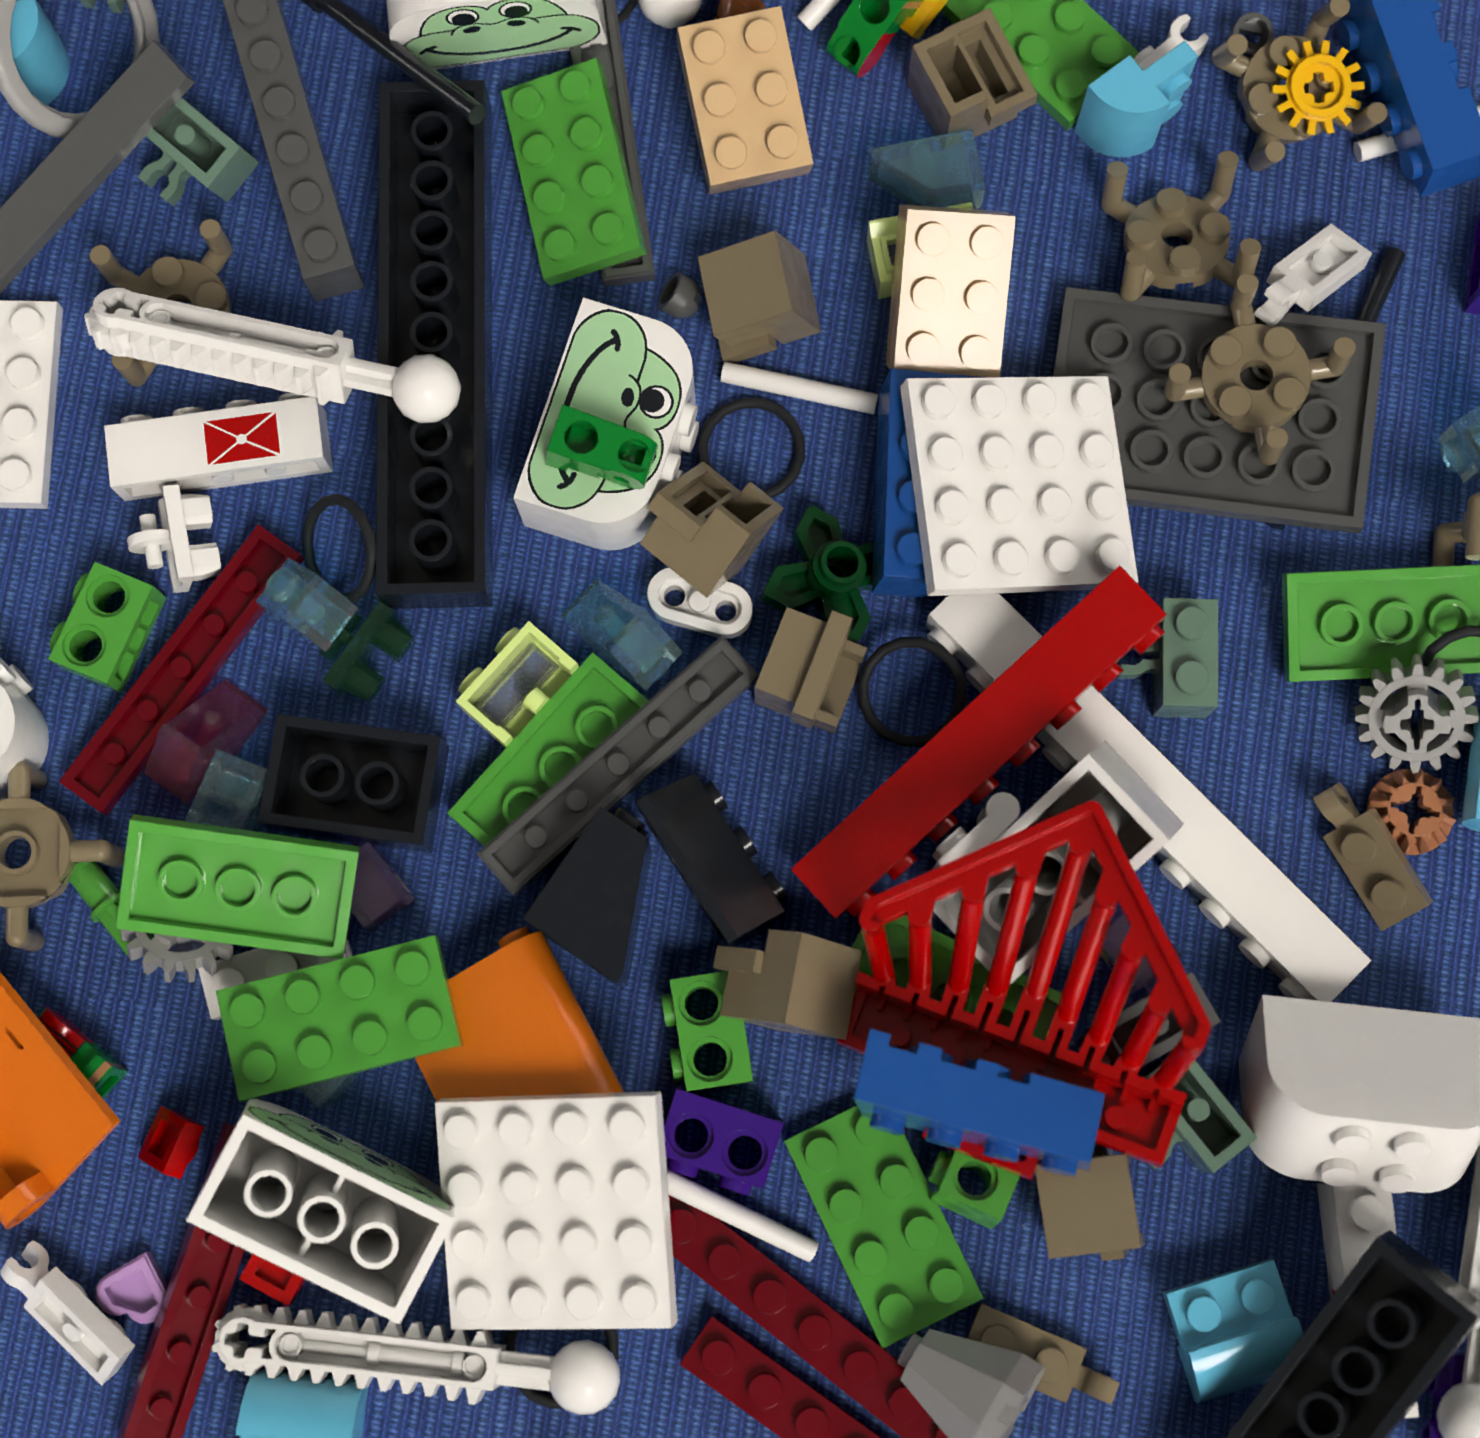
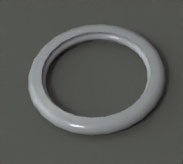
[0,0,160,138]

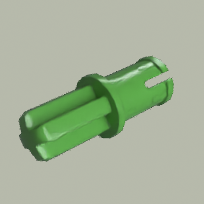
[68,862,154,956]

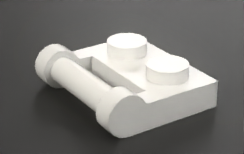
[932,792,1020,870]

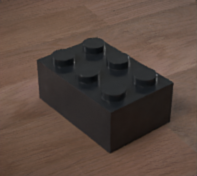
[258,714,449,853]

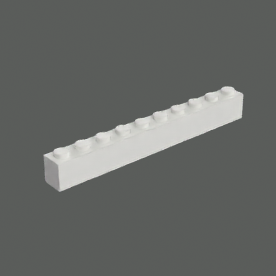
[925,593,1371,1002]

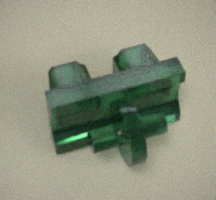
[318,601,415,703]

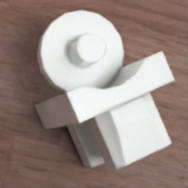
[127,484,221,593]

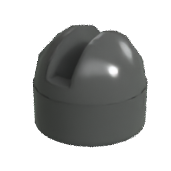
[1229,12,1274,57]
[657,272,703,319]

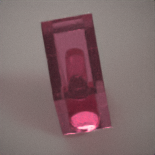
[144,680,268,804]

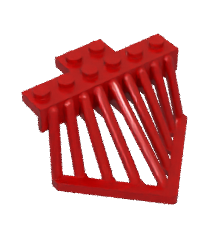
[837,800,1212,1180]

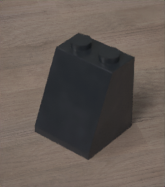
[523,807,652,989]

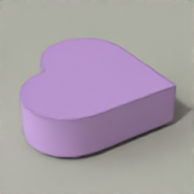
[96,1251,168,1324]

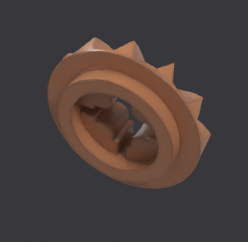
[1366,768,1457,855]

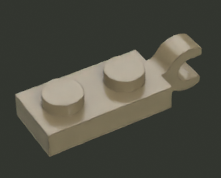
[1313,782,1434,931]
[966,1302,1120,1405]

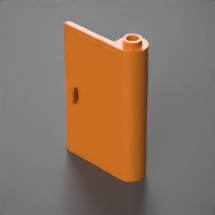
[415,927,624,1101]
[0,972,121,1229]

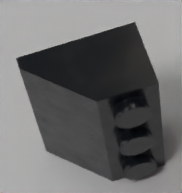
[636,774,788,947]

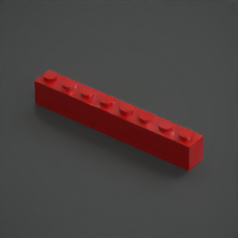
[791,565,1167,919]

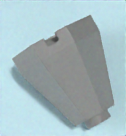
[897,1329,1046,1438]

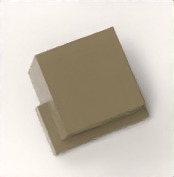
[907,8,1038,152]
[698,230,821,363]
[640,461,784,598]
[754,607,867,734]
[713,929,862,1040]
[1035,1143,1145,1261]

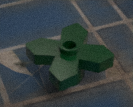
[760,505,873,643]

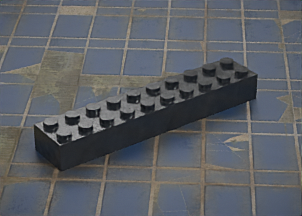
[376,80,493,609]

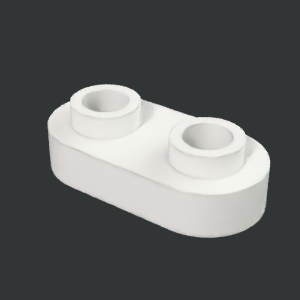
[647,568,753,639]

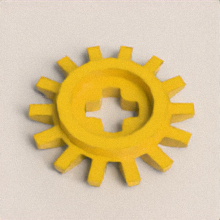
[1271,40,1365,136]

